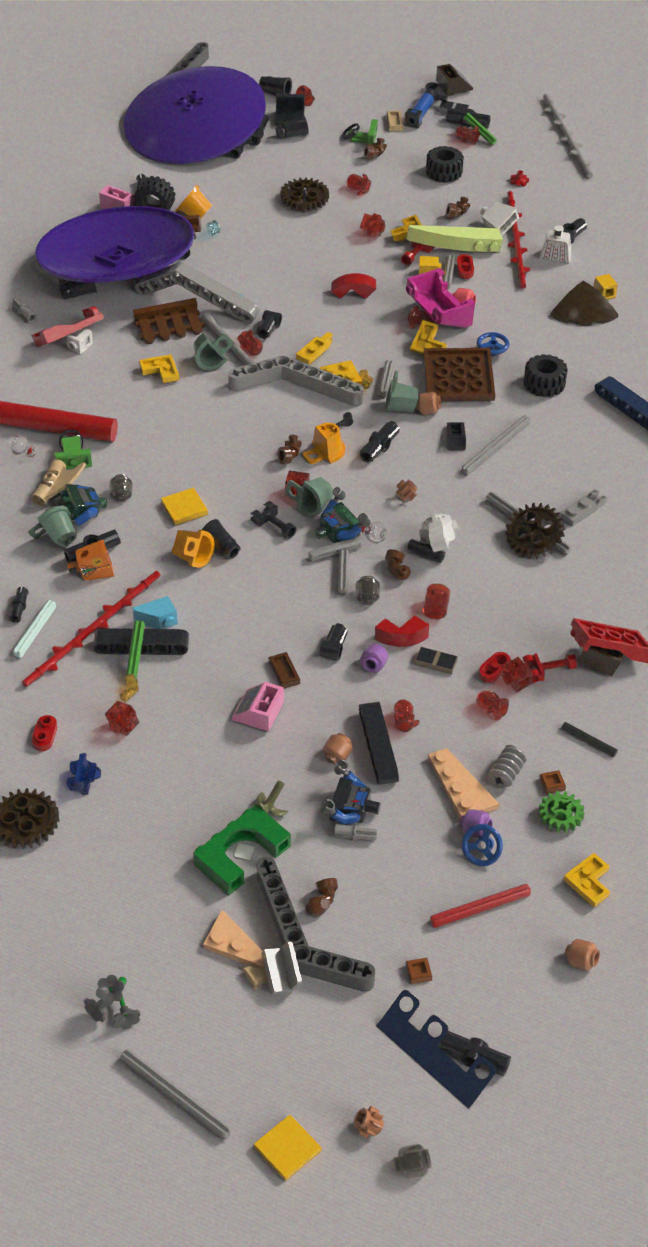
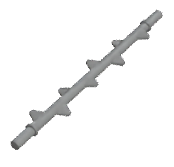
[543,94,593,178]

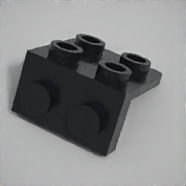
[274,93,305,124]

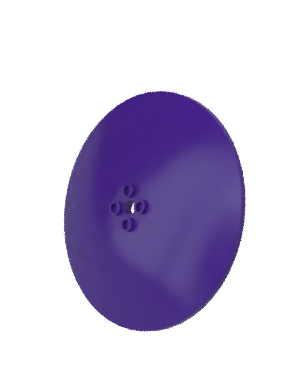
[124,66,266,164]
[35,206,194,283]

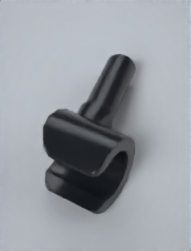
[336,412,353,427]

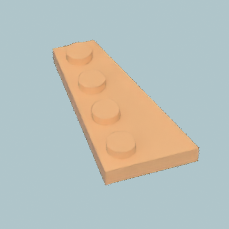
[428,748,499,819]

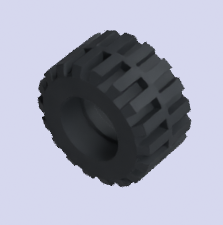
[426,146,464,182]
[134,176,176,210]
[524,354,568,397]

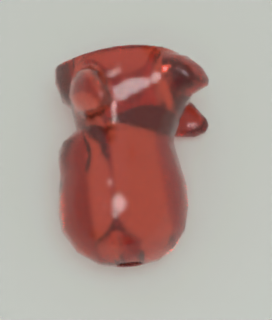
[296,85,315,106]
[455,126,480,144]
[347,174,371,196]
[407,306,434,329]
[237,329,263,356]
[476,691,509,720]
[393,699,420,732]

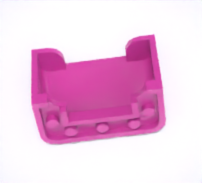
[406,268,475,328]

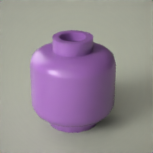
[360,644,388,673]
[460,809,493,838]

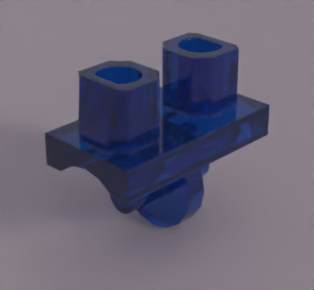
[66,753,102,795]

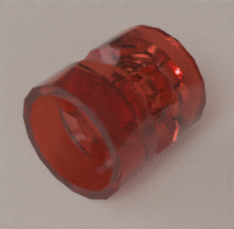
[423,583,450,620]

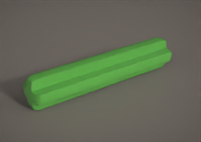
[463,113,497,145]
[126,620,145,678]

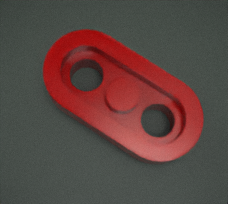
[457,254,474,279]
[479,652,511,683]
[32,715,58,751]

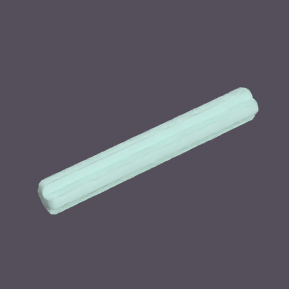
[12,600,56,658]

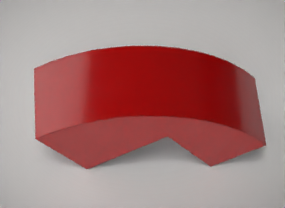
[331,273,376,299]
[375,615,430,647]

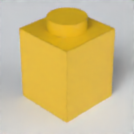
[419,256,442,274]
[593,274,618,300]

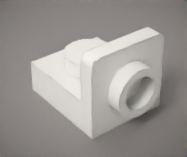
[66,328,93,354]

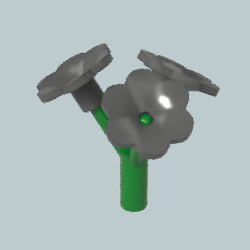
[83,975,140,1029]

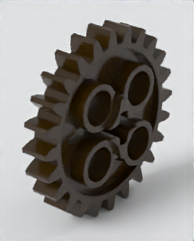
[280,177,329,212]
[505,503,566,559]
[0,788,60,849]

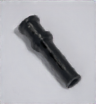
[248,114,269,146]

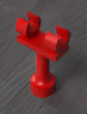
[401,241,435,265]
[522,653,577,683]

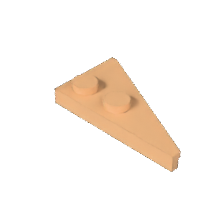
[203,910,265,969]

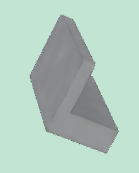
[261,941,302,995]

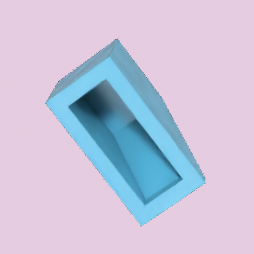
[133,596,178,629]

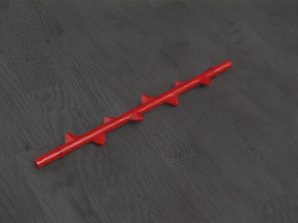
[507,191,530,289]
[22,571,161,687]

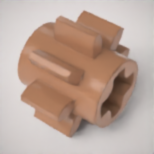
[396,479,418,501]
[354,1106,384,1138]

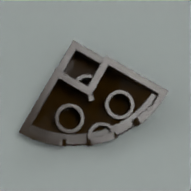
[550,280,619,326]

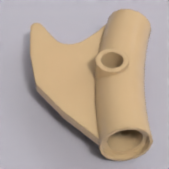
[31,460,86,507]

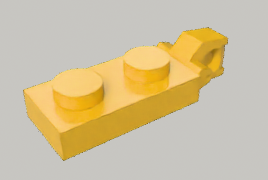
[296,332,333,365]

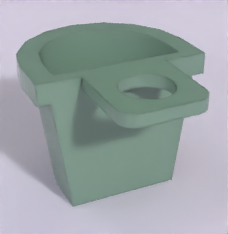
[193,333,234,371]
[385,370,418,413]
[285,477,333,517]
[28,506,77,549]

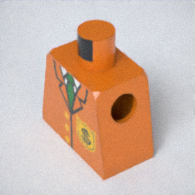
[67,540,114,581]

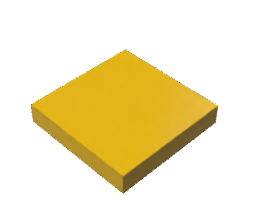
[161,487,208,525]
[254,1114,322,1181]

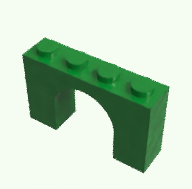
[193,805,291,896]

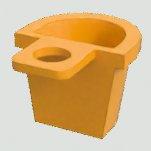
[174,185,212,219]
[303,422,345,464]
[171,530,215,568]

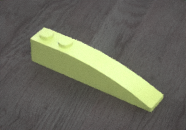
[406,225,503,252]

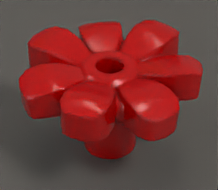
[510,170,529,187]

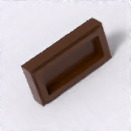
[268,652,300,689]

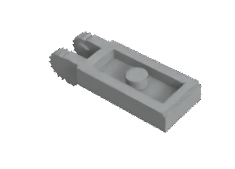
[560,489,607,526]

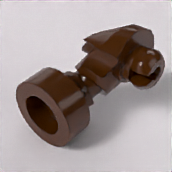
[364,138,387,160]
[446,197,470,219]
[277,434,302,464]
[385,549,411,580]
[305,878,338,917]

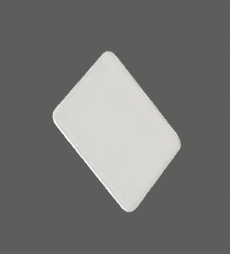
[234,843,254,860]

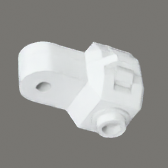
[419,512,459,552]

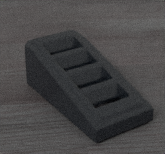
[447,422,466,451]

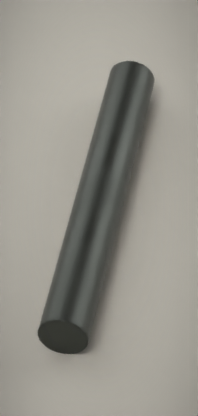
[562,722,618,757]

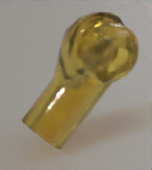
[359,369,373,389]
[119,674,139,702]

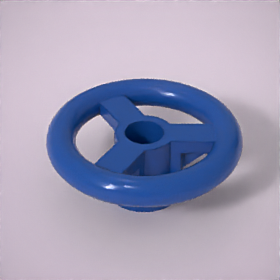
[476,332,509,356]
[462,824,503,867]

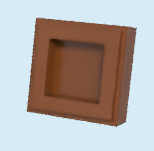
[539,770,566,794]
[405,957,433,984]

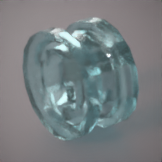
[206,220,221,236]

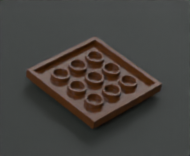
[423,348,495,401]

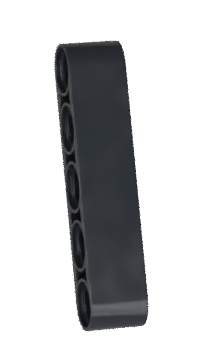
[93,628,189,655]
[359,701,399,785]

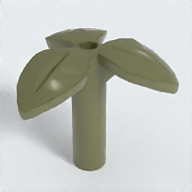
[256,780,288,816]

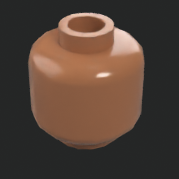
[416,392,441,415]
[323,733,353,764]
[565,939,600,971]

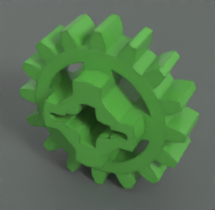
[539,791,585,833]

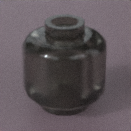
[109,474,133,502]
[355,576,380,605]
[394,1144,431,1179]

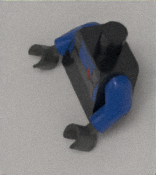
[321,759,381,825]

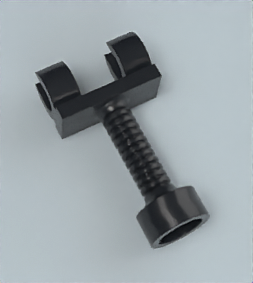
[250,501,297,539]

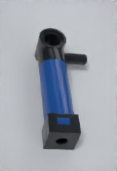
[405,82,448,129]

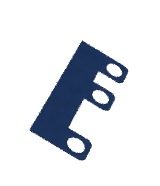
[376,990,496,1109]

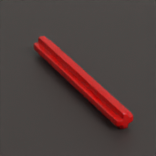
[430,884,531,928]

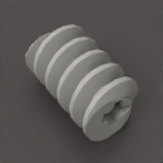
[487,745,527,789]

